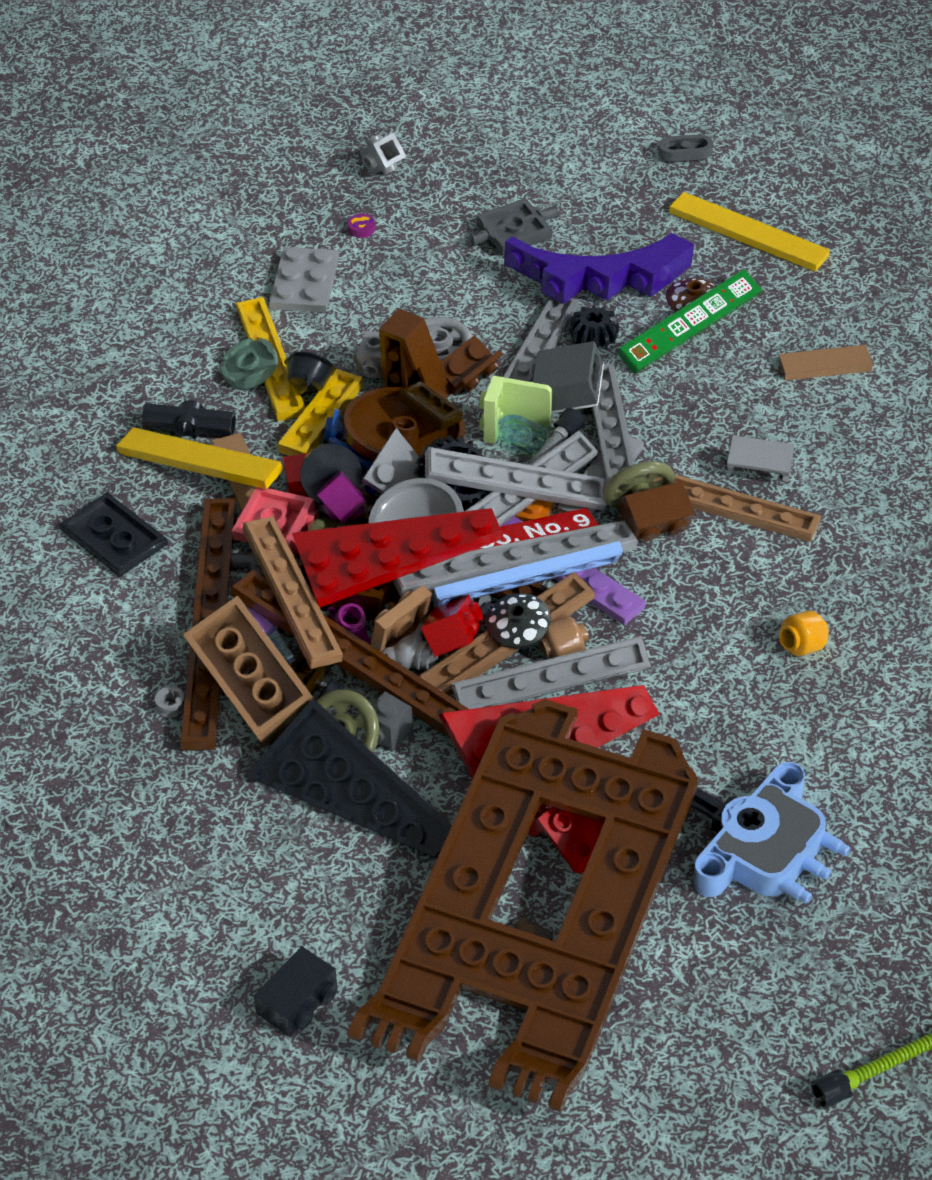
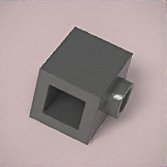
[365,692,413,752]

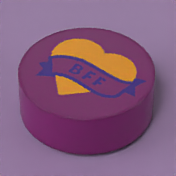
[348,213,376,238]

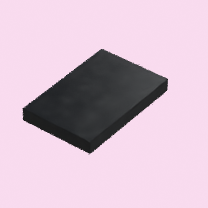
[59,492,168,577]

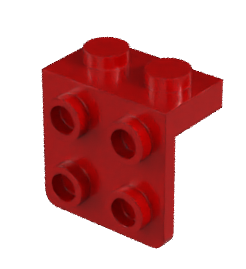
[528,804,604,873]

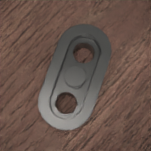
[659,134,713,162]

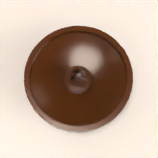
[343,387,465,462]

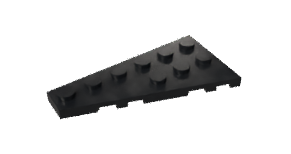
[245,698,452,858]

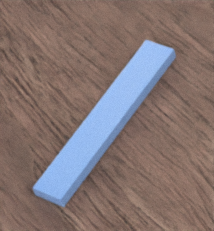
[431,541,623,607]

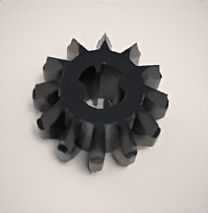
[569,304,619,350]

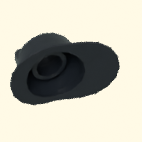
[284,351,335,394]

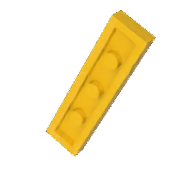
[278,369,364,456]

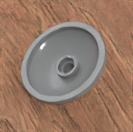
[369,478,464,523]

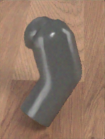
[231,553,265,576]

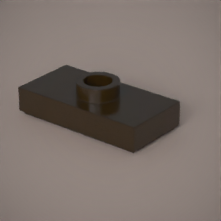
[398,381,463,431]

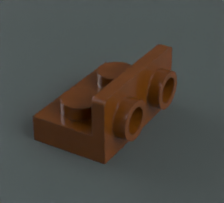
[440,335,504,395]

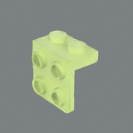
[479,376,552,444]

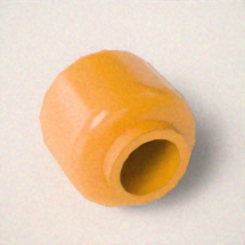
[779,610,829,657]

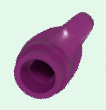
[327,603,371,645]

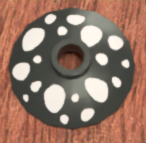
[486,593,551,649]

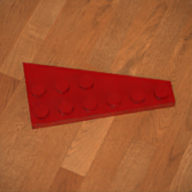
[292,508,504,608]
[439,685,660,779]

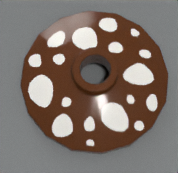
[666,278,717,311]

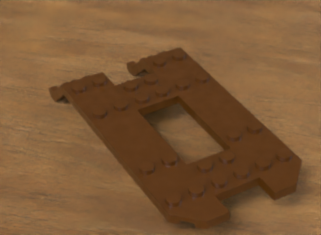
[348,699,698,1112]

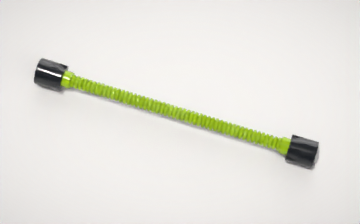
[811,1032,932,1109]

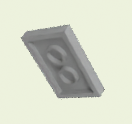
[269,247,339,312]

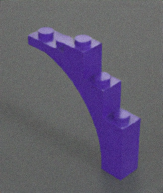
[504,233,694,304]

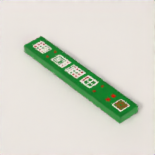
[617,269,762,373]

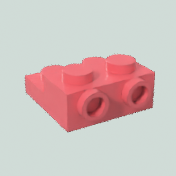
[231,487,319,557]

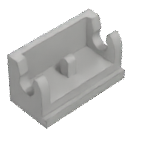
[727,435,794,482]

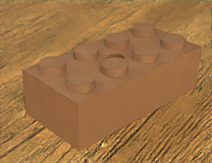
[183,596,314,747]

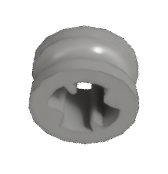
[155,686,185,718]

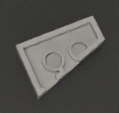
[361,428,419,495]

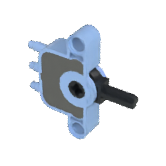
[690,762,850,903]

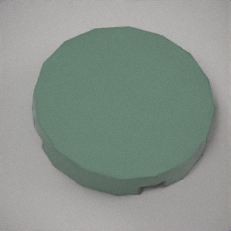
[220,338,278,390]

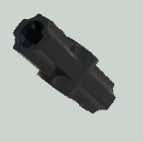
[142,400,236,439]

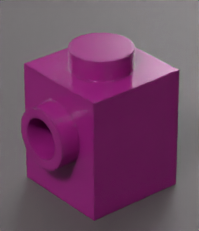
[317,470,366,523]

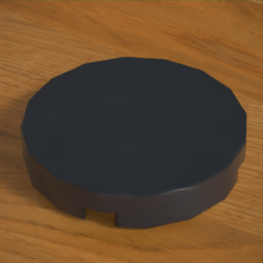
[300,443,363,504]

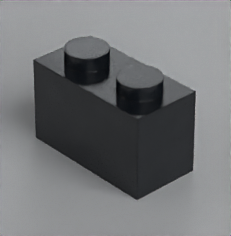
[253,946,338,1037]

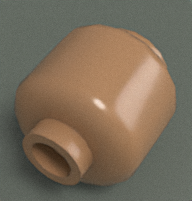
[539,616,589,659]

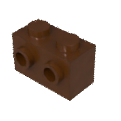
[617,481,696,542]

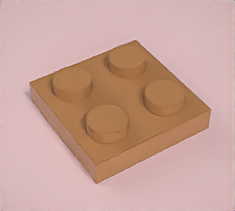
[370,585,432,652]

